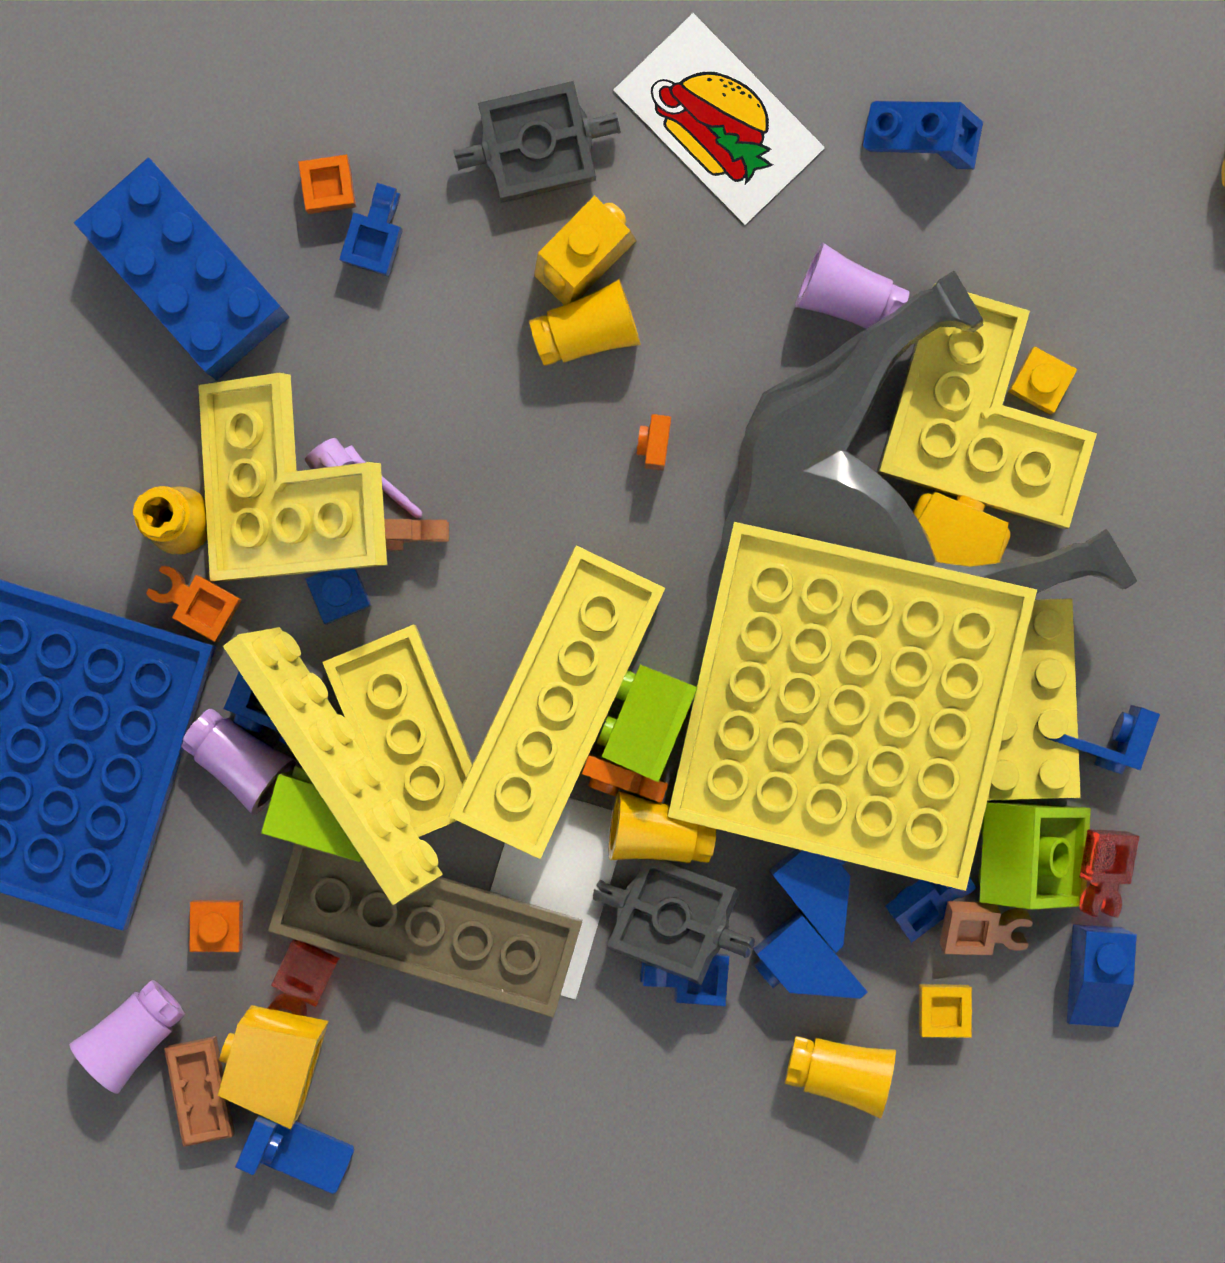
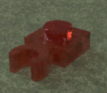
[1079,829,1140,918]
[267,939,340,1016]

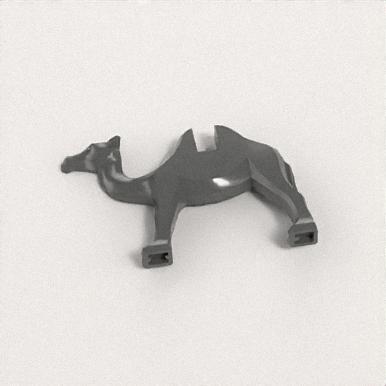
[721,271,1137,594]

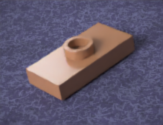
[164,1036,235,1147]

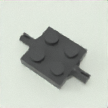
[453,81,621,203]
[593,859,755,985]

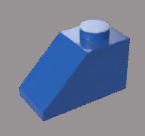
[769,849,851,953]
[753,910,868,999]
[1067,924,1137,1027]

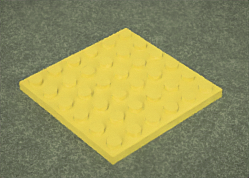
[668,522,1037,891]

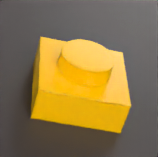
[1007,346,1078,415]
[919,984,972,1038]

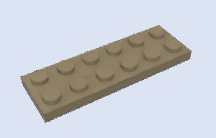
[268,843,583,1018]

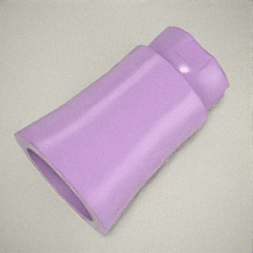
[795,242,910,329]
[181,709,296,815]
[69,980,185,1094]

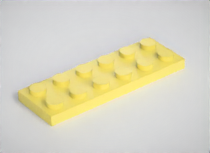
[448,545,665,859]
[223,627,443,905]

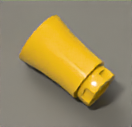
[529,279,641,366]
[133,486,207,555]
[608,791,716,863]
[785,1036,896,1119]

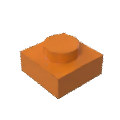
[298,154,356,214]
[636,414,672,471]
[189,900,243,952]

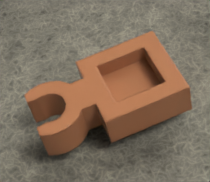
[384,519,449,552]
[940,901,1033,955]

